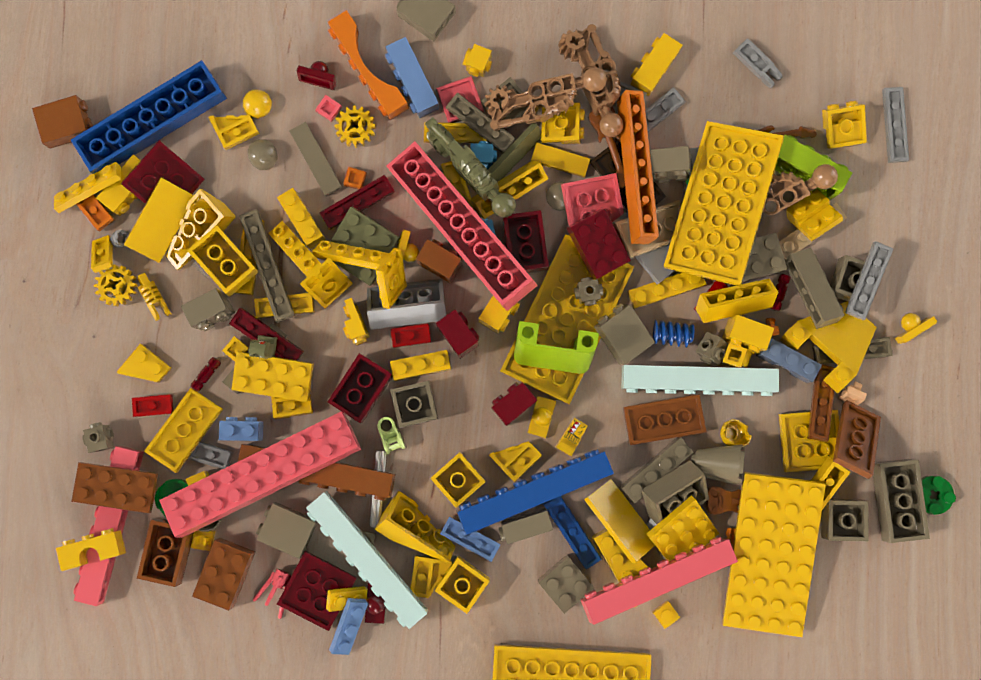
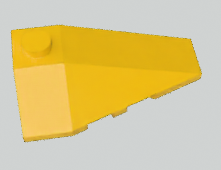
[375,491,456,563]

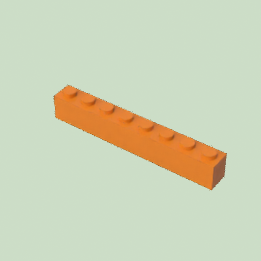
[617,90,659,244]

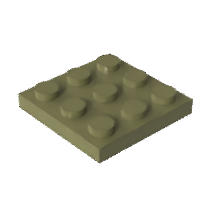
[330,206,400,286]

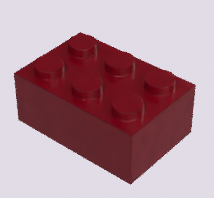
[566,209,631,279]
[503,210,549,273]
[436,309,479,359]
[327,353,393,423]
[491,382,538,426]

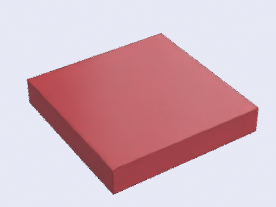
[436,76,484,123]

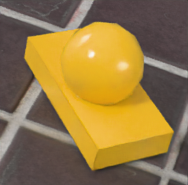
[397,230,419,262]
[895,313,937,344]
[527,396,556,438]

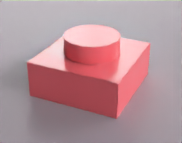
[315,95,342,122]

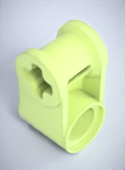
[377,416,406,455]

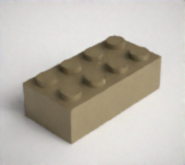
[873,459,930,543]

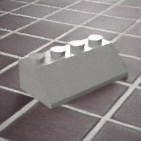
[367,279,446,329]

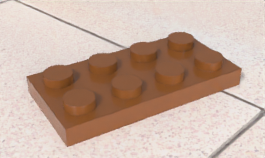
[623,394,706,445]
[833,400,881,479]
[71,462,158,513]

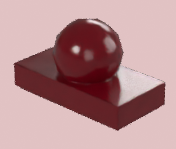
[296,61,336,90]
[365,582,386,624]

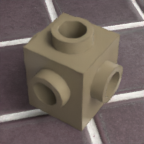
[574,277,603,306]
[695,332,728,365]
[83,422,114,453]

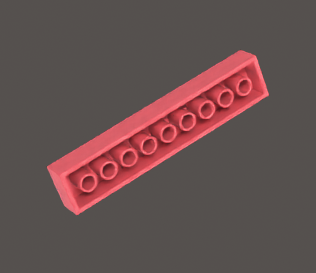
[386,141,537,311]
[159,411,362,538]

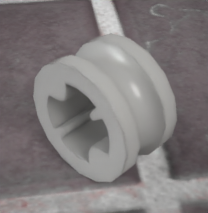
[110,230,129,248]

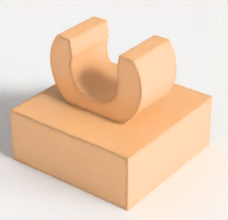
[838,381,867,405]

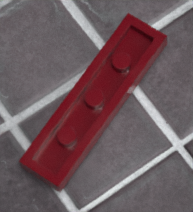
[319,175,395,230]
[229,308,304,361]

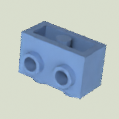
[219,417,264,441]

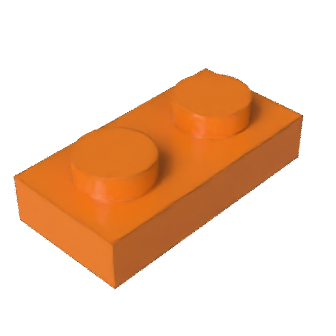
[76,194,115,232]

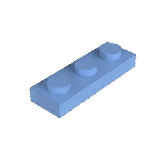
[440,516,501,562]
[329,598,368,655]

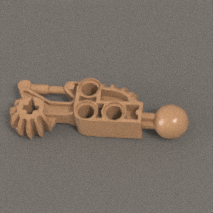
[558,24,624,137]
[484,67,607,131]
[762,164,838,215]

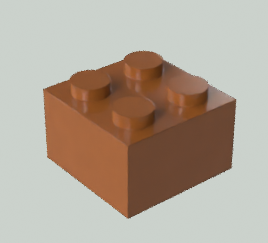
[416,239,462,284]

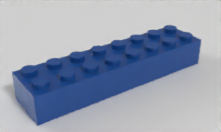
[71,60,227,174]
[456,449,614,535]

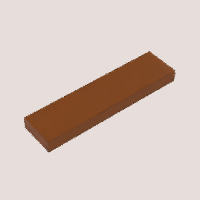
[807,365,836,442]

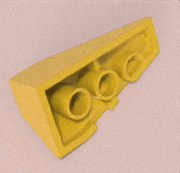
[166,189,236,270]

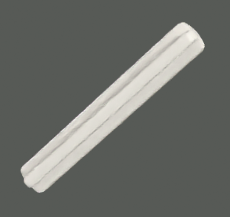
[370,451,386,528]

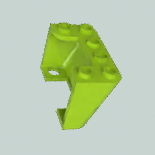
[514,321,599,374]

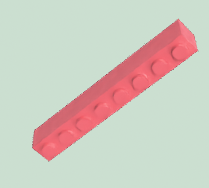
[74,446,144,606]
[581,537,738,625]

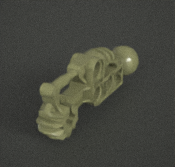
[425,117,516,218]

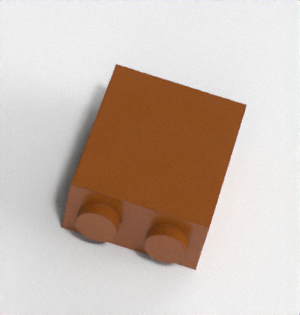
[32,95,93,149]

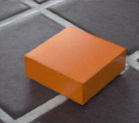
[343,167,367,190]

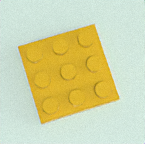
[778,410,839,472]
[646,495,720,561]

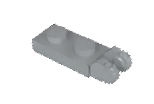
[733,38,783,88]

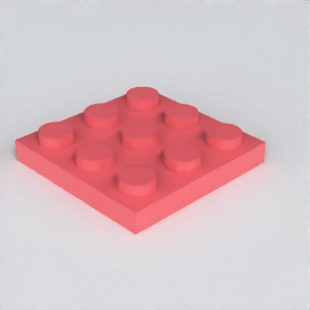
[561,173,624,226]

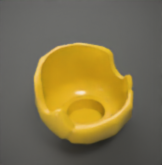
[243,89,272,119]
[720,419,752,446]

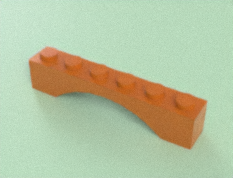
[328,10,409,120]

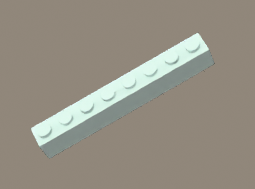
[621,365,779,396]
[306,491,428,629]

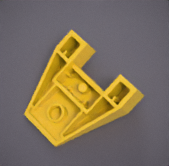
[780,301,877,394]

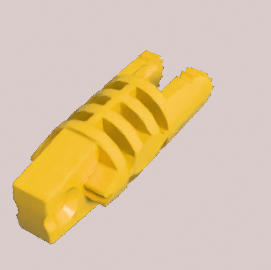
[138,273,171,321]

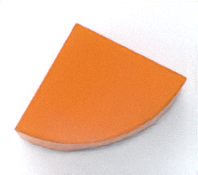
[766,318,780,337]

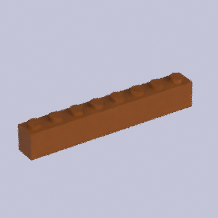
[238,444,396,501]

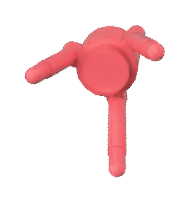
[253,569,291,619]

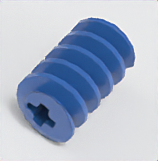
[653,320,695,348]

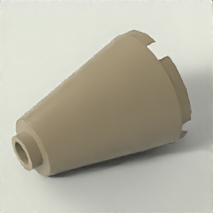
[691,444,745,484]

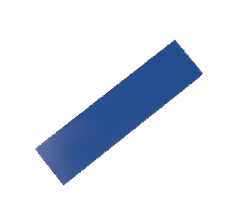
[543,496,602,570]

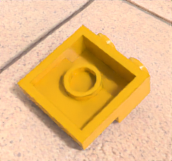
[822,101,867,149]
[541,102,585,144]
[786,189,843,242]
[343,298,370,346]

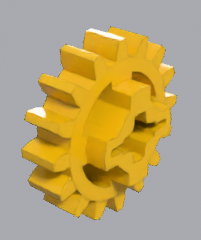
[334,105,376,148]
[93,264,138,307]

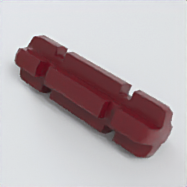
[770,274,790,311]
[190,357,221,391]

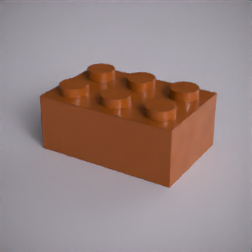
[136,518,194,587]
[192,538,256,611]

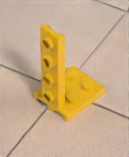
[268,221,353,309]
[312,240,407,309]

